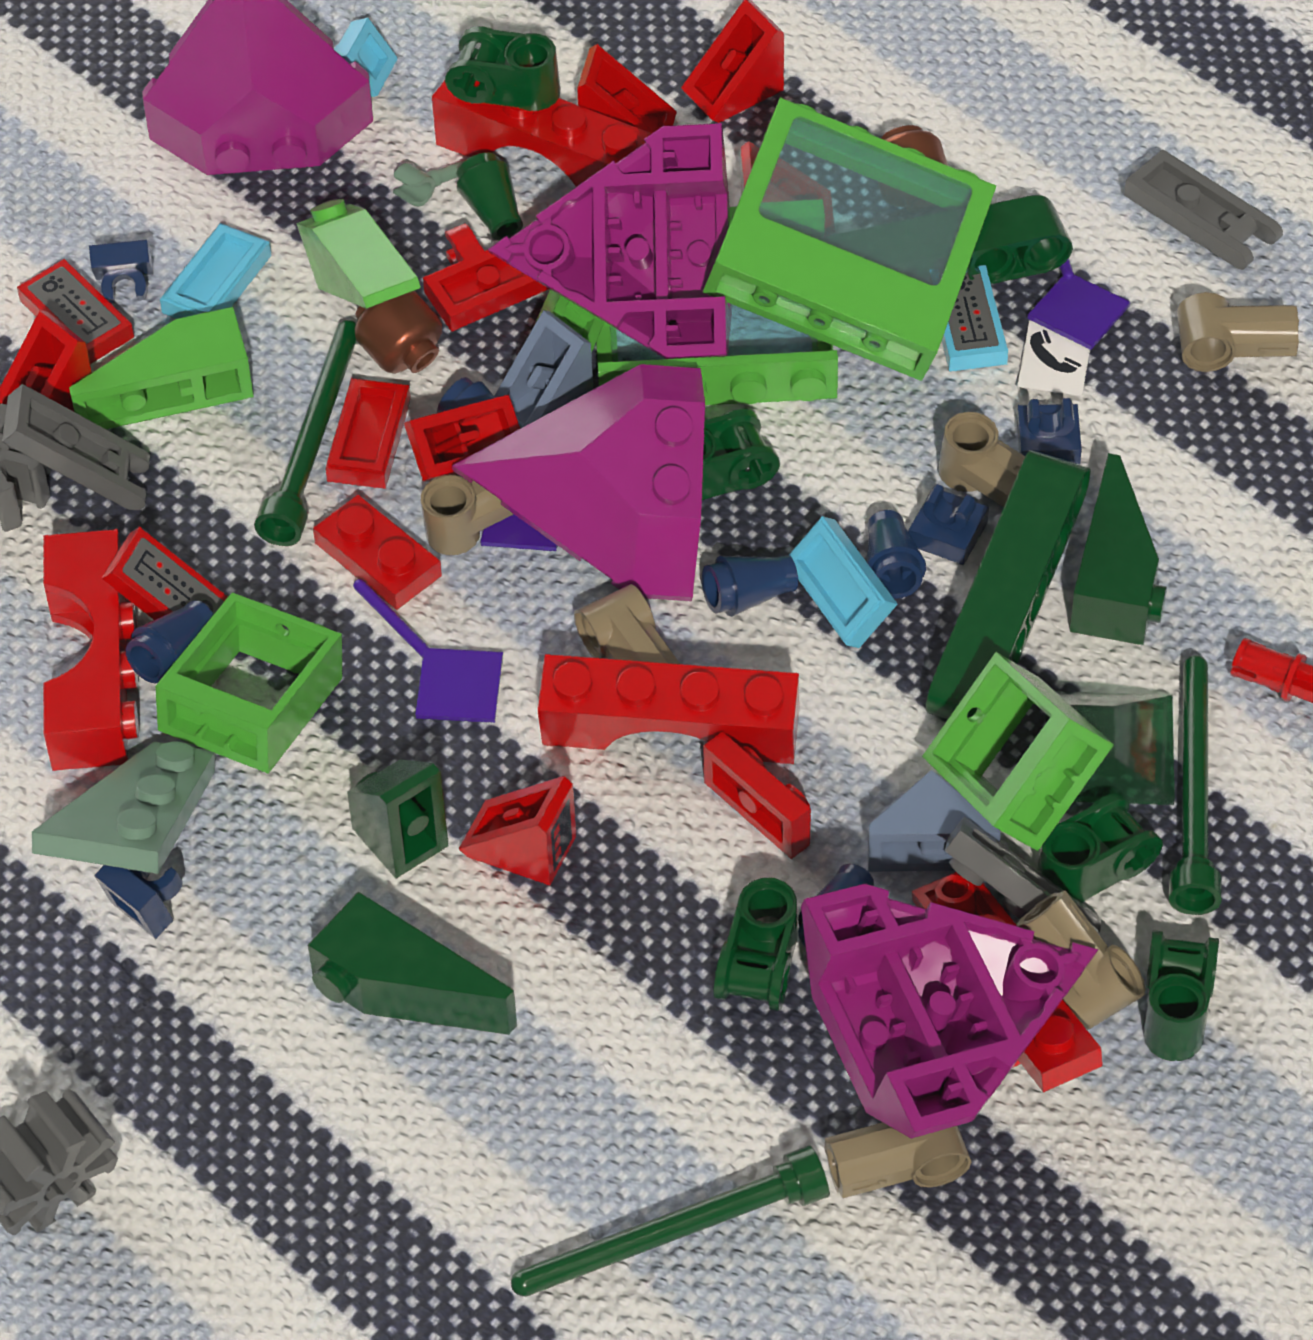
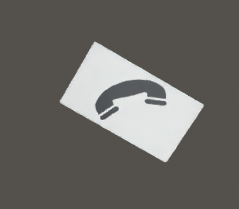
[1017,307,1090,396]

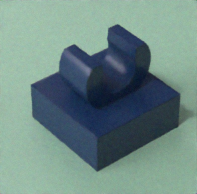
[89,239,154,304]
[1017,398,1082,464]
[908,484,989,565]
[94,865,183,939]

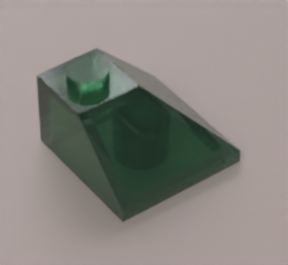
[1045,691,1175,805]

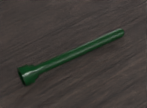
[254,320,357,546]
[1169,655,1222,915]
[510,1145,830,1297]

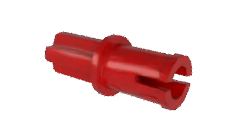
[1230,638,1313,703]

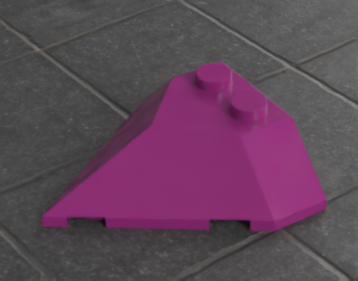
[143,0,373,175]
[488,123,732,359]
[452,364,705,601]
[801,884,1099,1139]

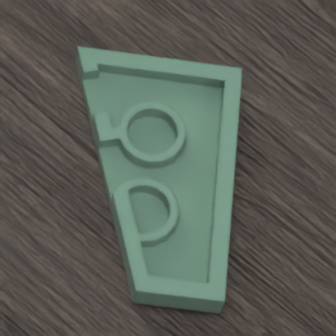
[32,741,215,874]

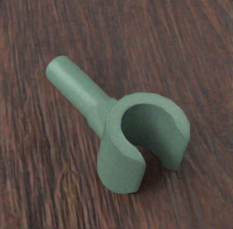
[393,159,467,207]

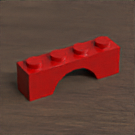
[432,80,652,187]
[43,529,139,771]
[538,654,800,764]

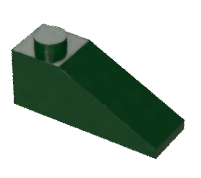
[1070,453,1167,646]
[308,892,517,1035]

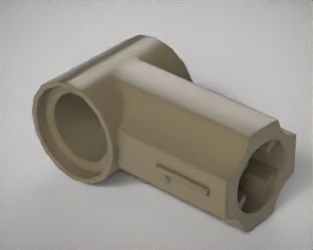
[1177,292,1299,372]
[938,412,1025,507]
[420,475,513,555]
[574,584,680,664]
[1017,890,1146,1030]
[825,1122,972,1199]

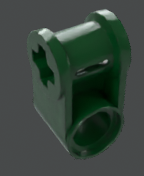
[445,26,561,111]
[702,409,780,501]
[1037,793,1163,903]
[714,878,797,1011]
[1144,930,1219,1061]

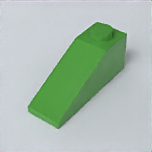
[296,199,421,309]
[69,307,254,429]

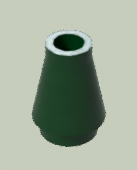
[456,153,523,241]

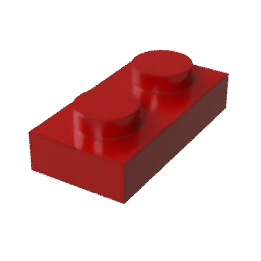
[313,495,442,610]
[703,731,811,860]

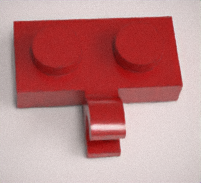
[423,223,549,332]

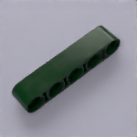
[821,195,1073,285]
[926,450,1091,720]

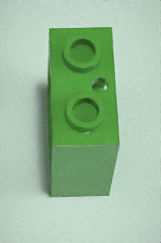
[155,592,342,774]
[922,652,1114,851]

